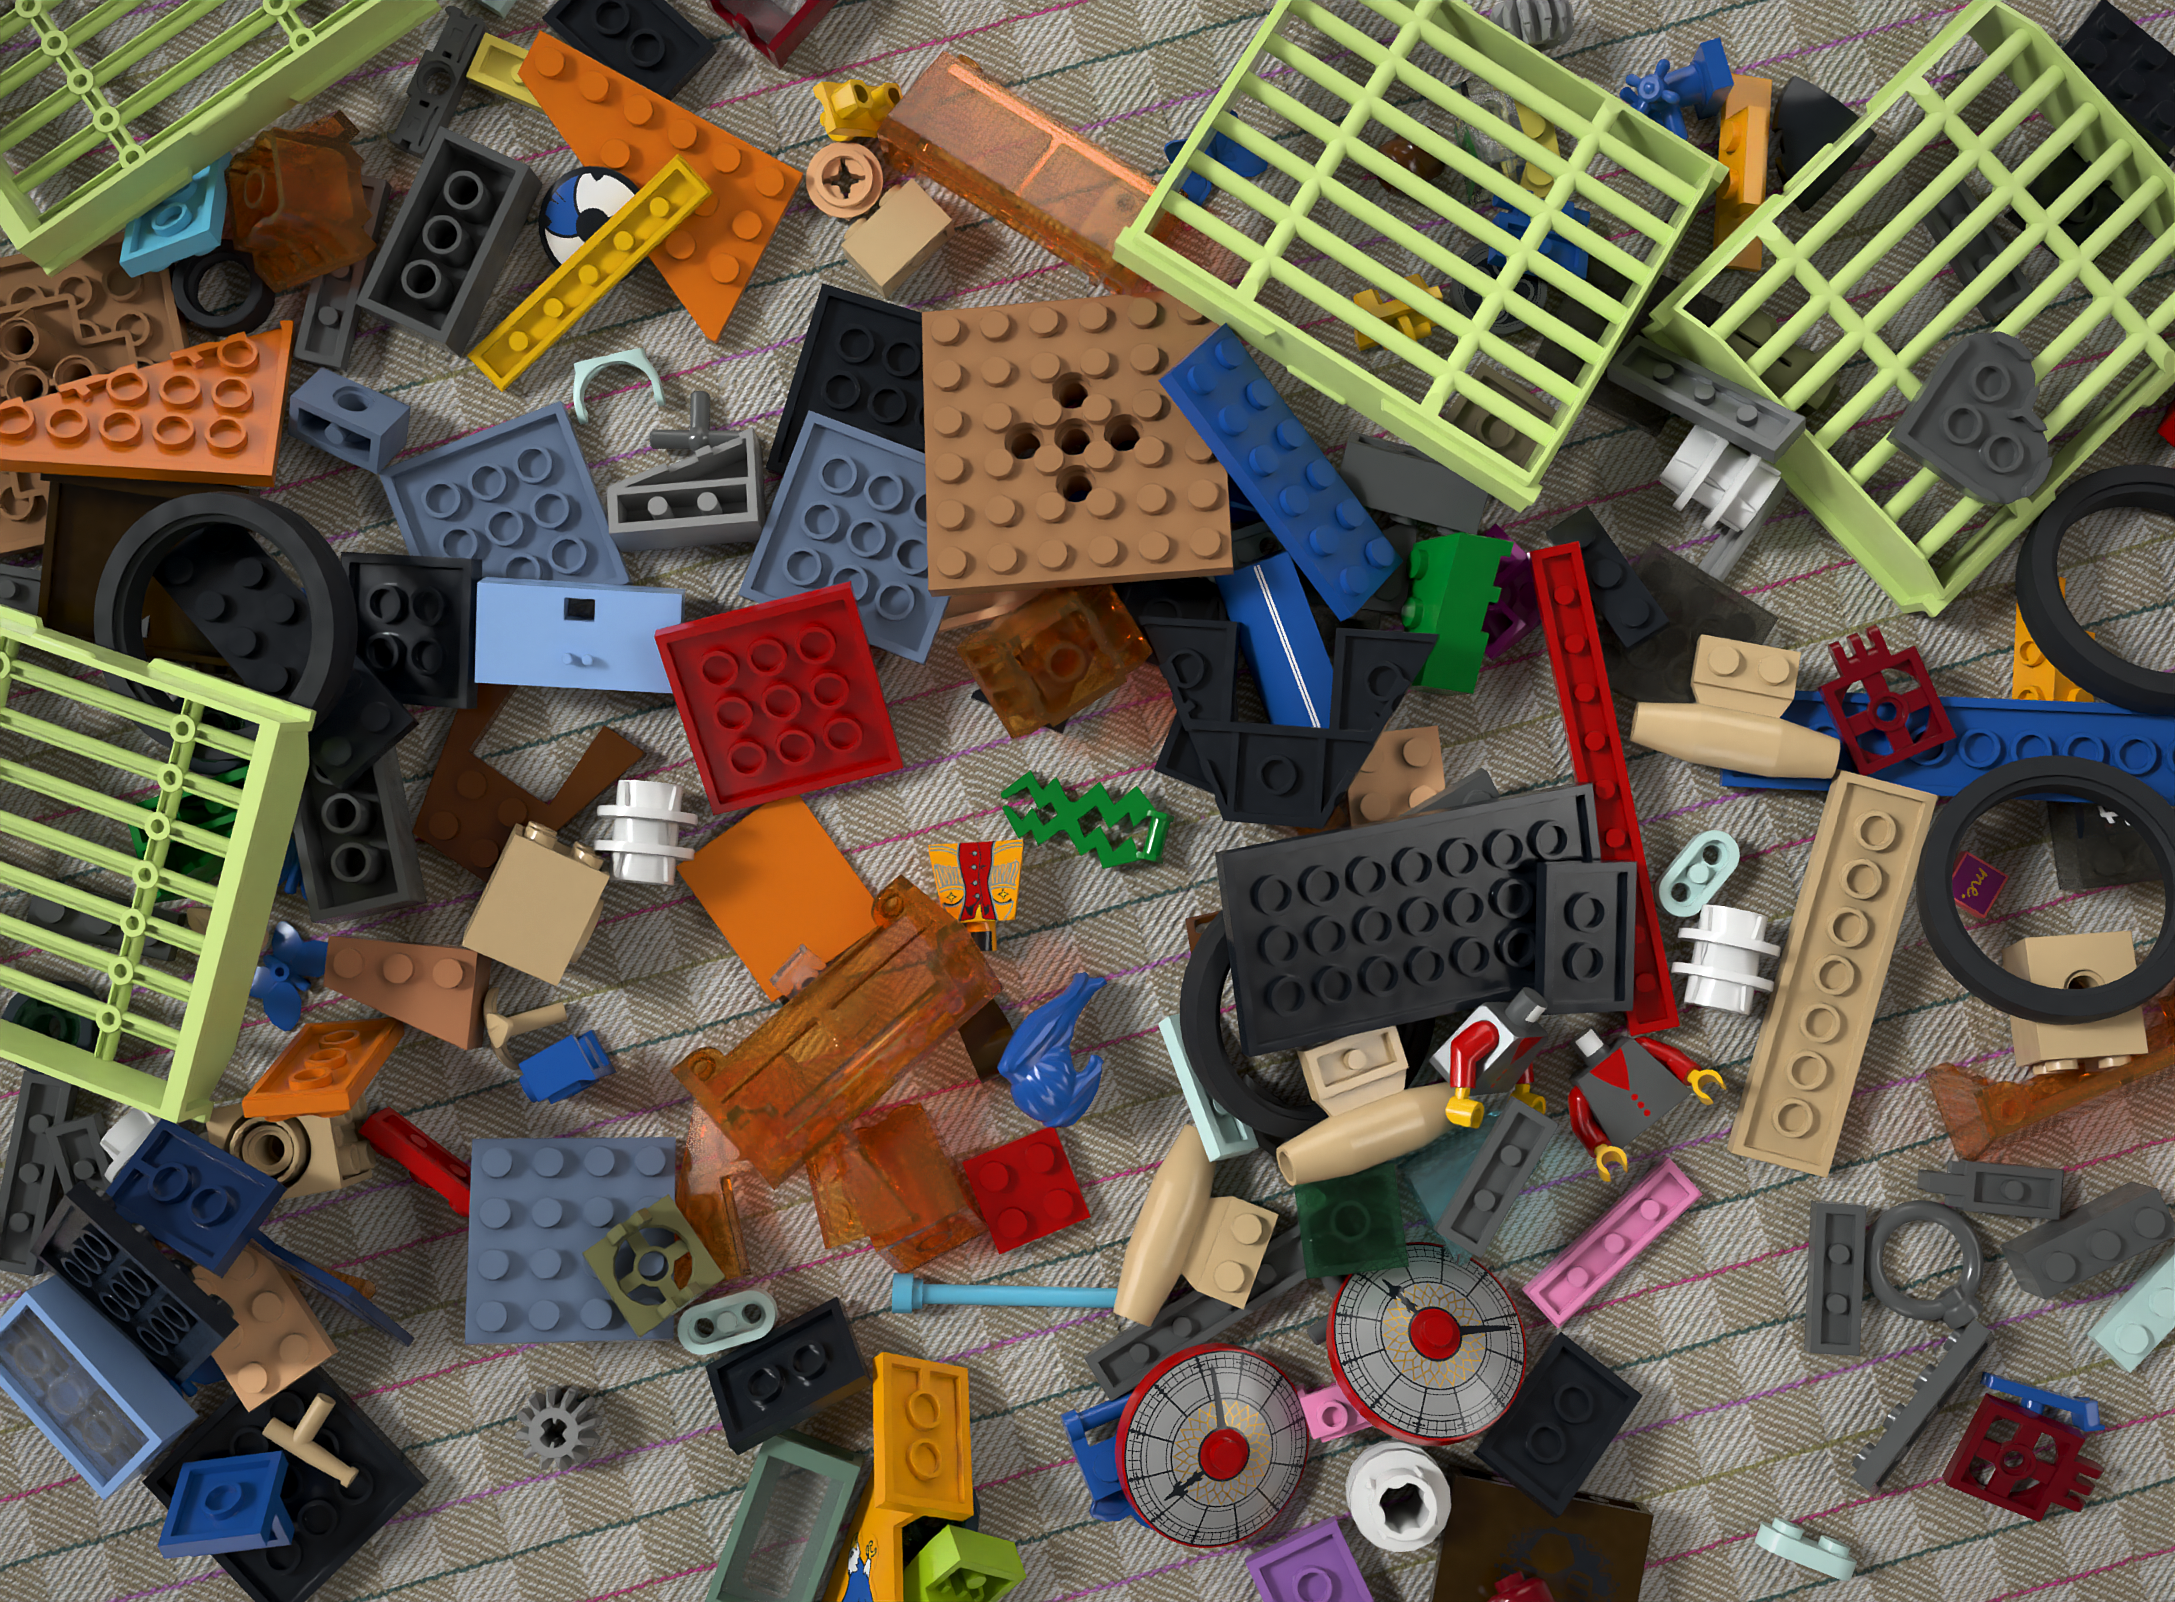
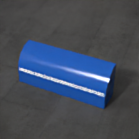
[1213,548,1333,728]

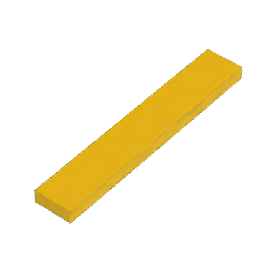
[467,154,714,392]

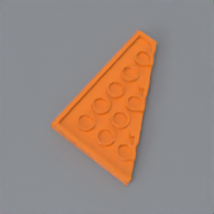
[517,30,804,344]
[0,320,296,487]

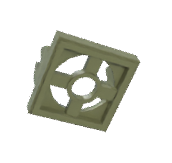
[582,1194,725,1339]

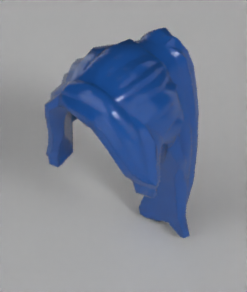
[997,972,1108,1128]

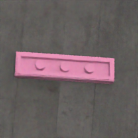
[1521,1156,1703,1328]

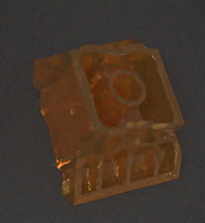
[224,110,378,293]
[956,583,1153,739]

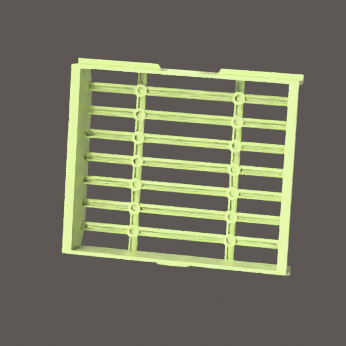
[0,0,442,278]
[1112,0,1730,513]
[1640,0,2175,618]
[0,604,317,1124]

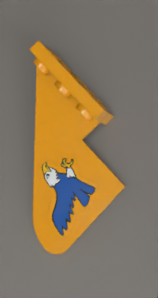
[822,1352,974,1602]

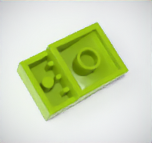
[903,1524,1027,1602]

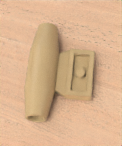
[1630,634,1840,779]
[1276,1025,1472,1186]
[1113,1124,1279,1327]

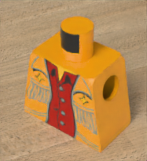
[928,839,1024,952]

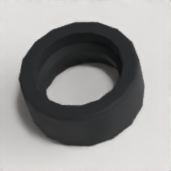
[172,239,276,337]

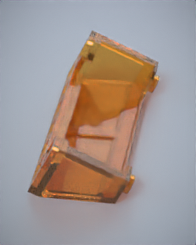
[877,50,1189,296]
[670,874,1004,1190]
[1924,990,2175,1162]

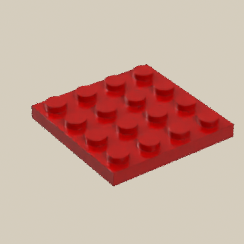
[654,581,904,816]

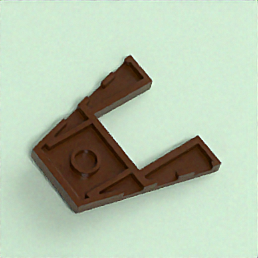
[412,683,648,883]

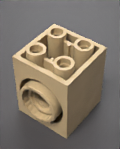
[462,821,610,986]
[2001,930,2148,1075]
[206,1093,376,1200]

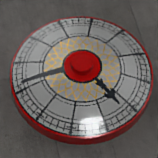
[1326,1242,1527,1446]
[1115,1343,1309,1548]

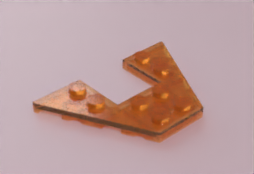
[674,1053,922,1291]

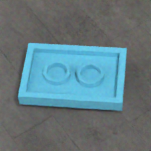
[119,152,233,278]

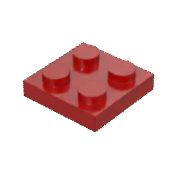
[962,1127,1091,1255]

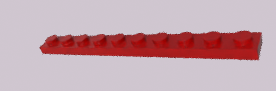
[1527,541,1680,1036]

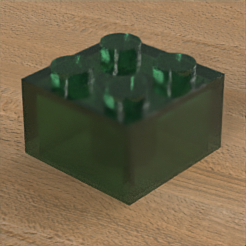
[1294,1163,1409,1279]

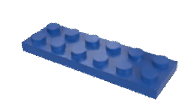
[1158,323,1403,622]

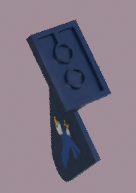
[105,1118,415,1347]

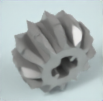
[1490,0,1574,53]
[515,1384,603,1472]

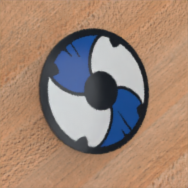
[538,166,647,282]

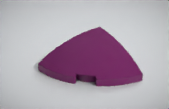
[1481,523,1542,661]

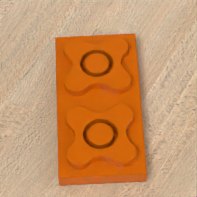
[242,1017,405,1122]

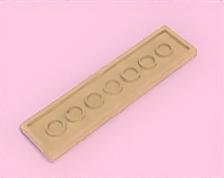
[1727,769,1938,1178]

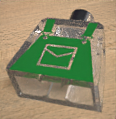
[1454,76,1527,206]

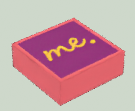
[1952,851,2009,918]

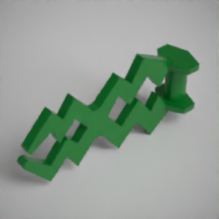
[1001,770,1174,869]

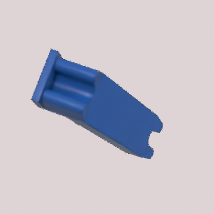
[1980,1371,2105,1432]

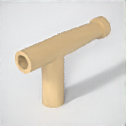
[262,1393,359,1488]

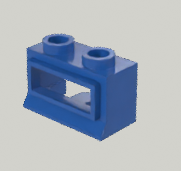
[518,1029,616,1104]

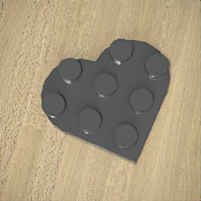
[1886,331,2053,506]

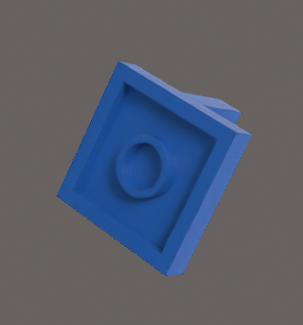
[158,1451,295,1559]

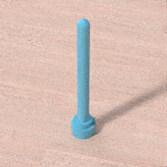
[892,1273,1118,1314]

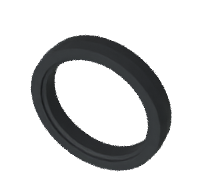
[2015,465,2175,715]
[94,491,358,761]
[1916,755,2175,1025]
[1180,909,1436,1139]

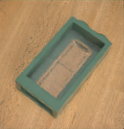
[705,1428,865,1602]

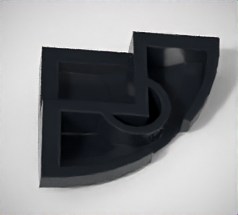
[1772,76,1877,213]

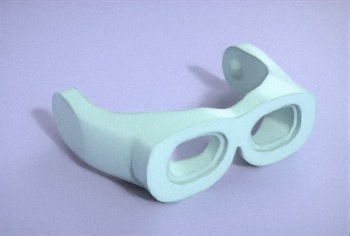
[573,348,666,425]

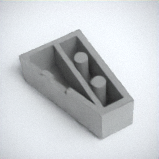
[607,427,766,552]

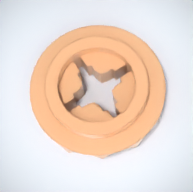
[806,141,884,221]

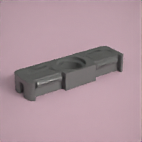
[387,6,491,160]

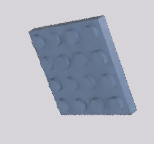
[379,401,634,610]
[738,410,952,666]
[465,1137,676,1346]

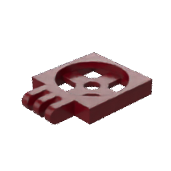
[1817,624,1956,776]
[1942,1393,2104,1522]

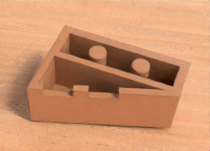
[323,935,492,1050]

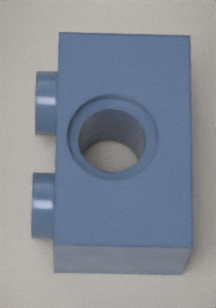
[288,367,411,474]

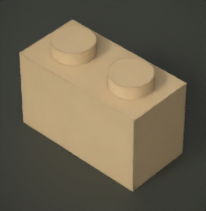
[841,178,955,300]

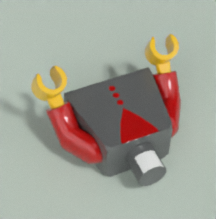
[1429,987,1548,1129]
[1567,1025,1726,1182]

